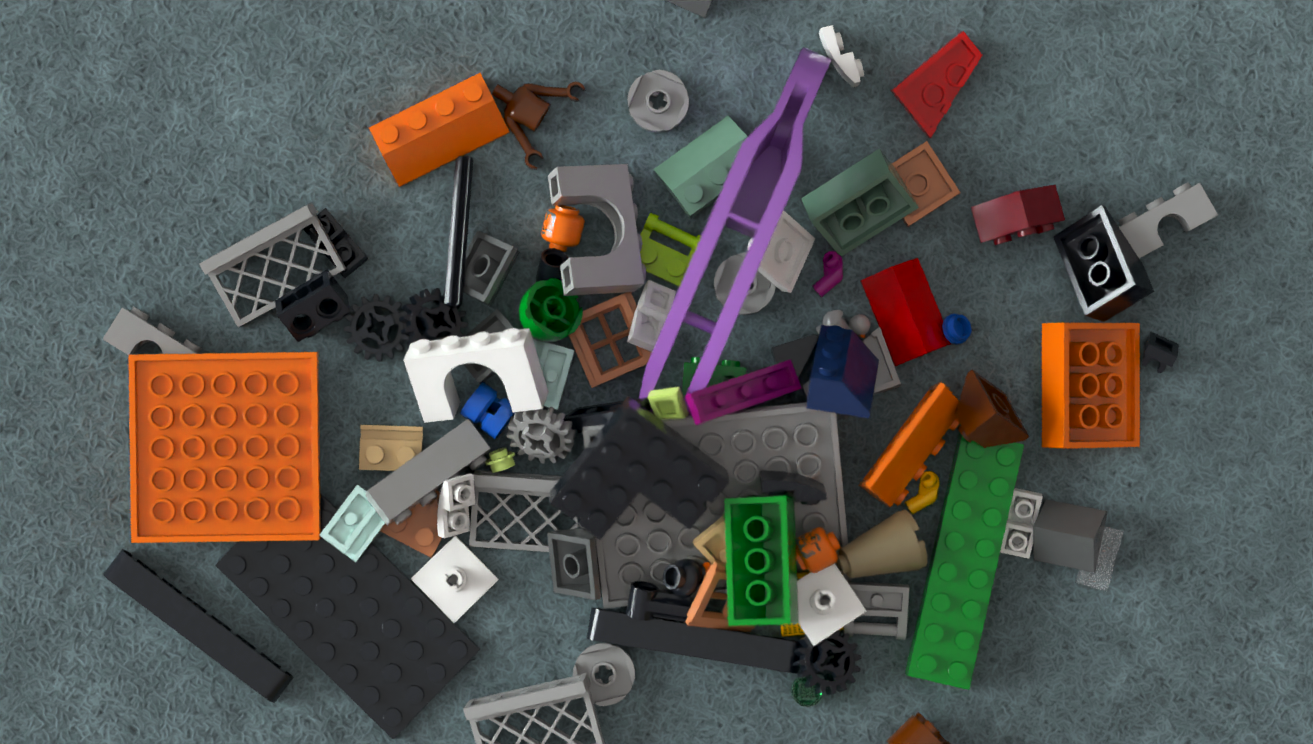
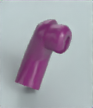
[812,251,843,298]

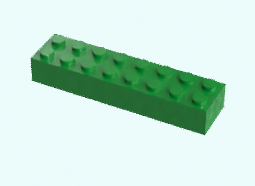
[905,431,1024,690]

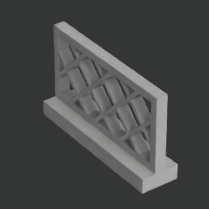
[199,202,347,327]
[469,470,583,552]
[463,673,605,744]

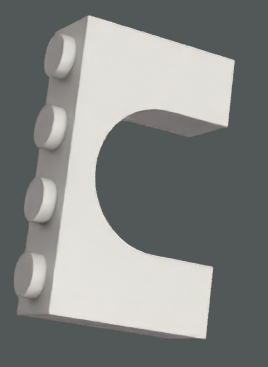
[404,328,549,423]

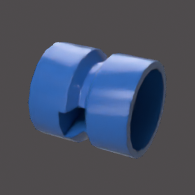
[460,382,515,440]

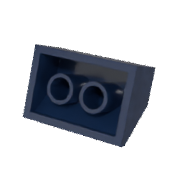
[806,325,879,418]

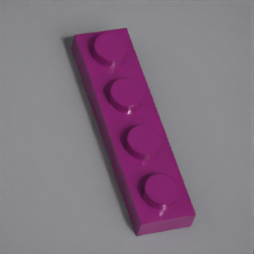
[685,359,802,426]

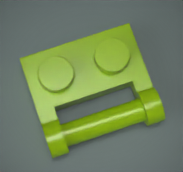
[640,212,701,287]

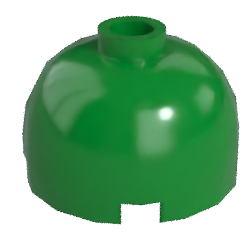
[519,278,583,342]

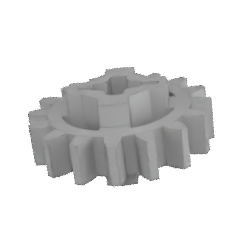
[506,407,576,464]

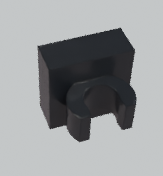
[1142,332,1179,373]

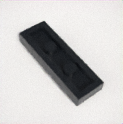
[563,397,652,433]

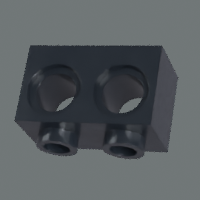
[275,270,350,342]

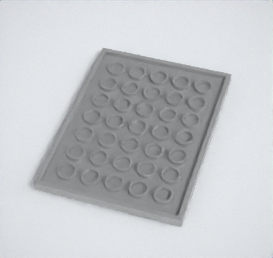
[583,402,851,609]

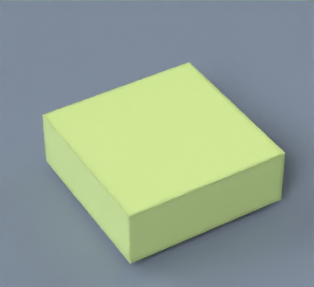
[648,387,689,419]

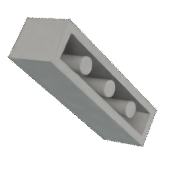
[365,419,491,526]

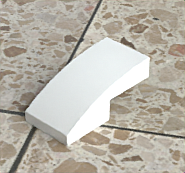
[627,280,676,352]

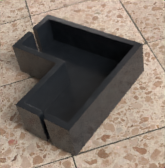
[550,396,730,540]

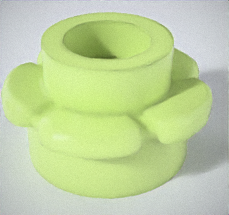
[485,447,515,473]

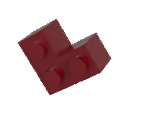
[971,185,1065,246]

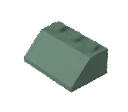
[653,116,748,219]
[801,148,919,257]

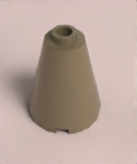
[836,510,927,578]

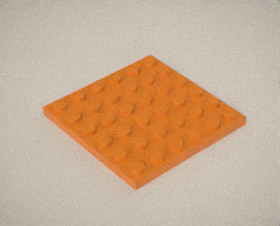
[128,352,321,543]

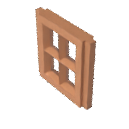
[569,292,652,388]
[686,561,756,632]

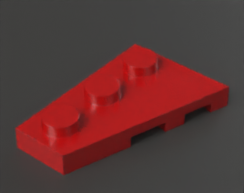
[890,31,982,138]

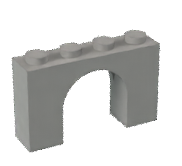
[548,164,646,296]

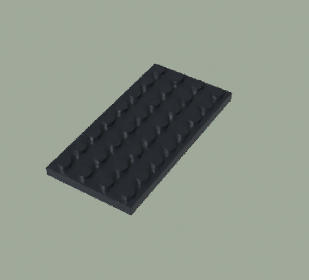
[215,492,480,739]

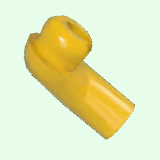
[905,471,940,515]

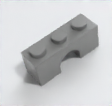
[1118,182,1218,258]
[103,306,202,355]

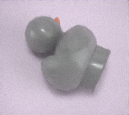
[816,309,870,339]

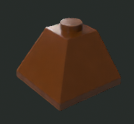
[955,369,1029,448]

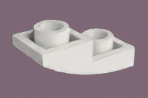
[819,25,864,87]
[437,473,475,538]
[1000,488,1043,559]

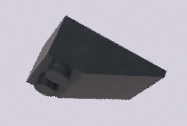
[1053,205,1154,322]

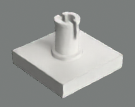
[748,210,815,293]
[411,535,499,623]
[797,564,866,646]

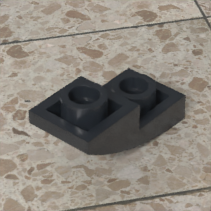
[303,208,369,278]
[760,471,827,505]

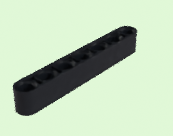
[103,549,294,703]
[586,608,803,674]

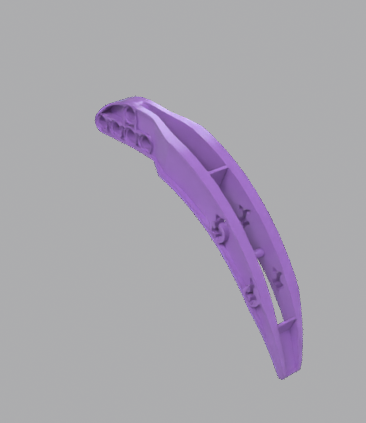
[639,47,832,415]

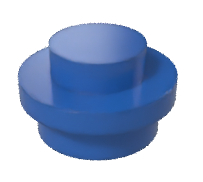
[942,314,971,345]

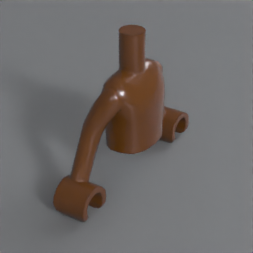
[492,82,585,170]

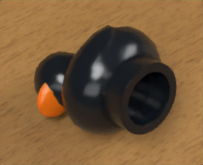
[663,558,711,598]

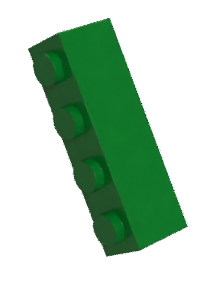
[724,496,798,626]

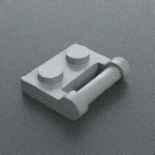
[843,581,910,640]

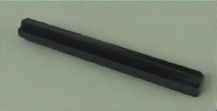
[444,156,473,307]

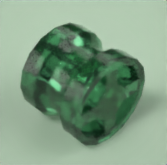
[791,677,823,707]

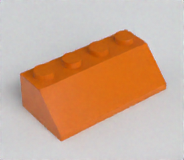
[369,73,510,187]

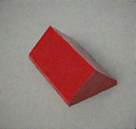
[860,258,952,366]

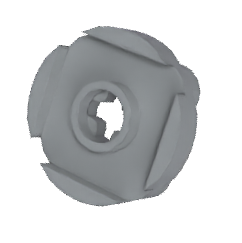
[627,70,689,133]
[714,252,776,315]
[573,643,635,706]

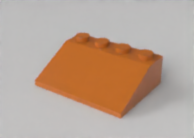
[1042,323,1140,449]
[858,382,960,508]

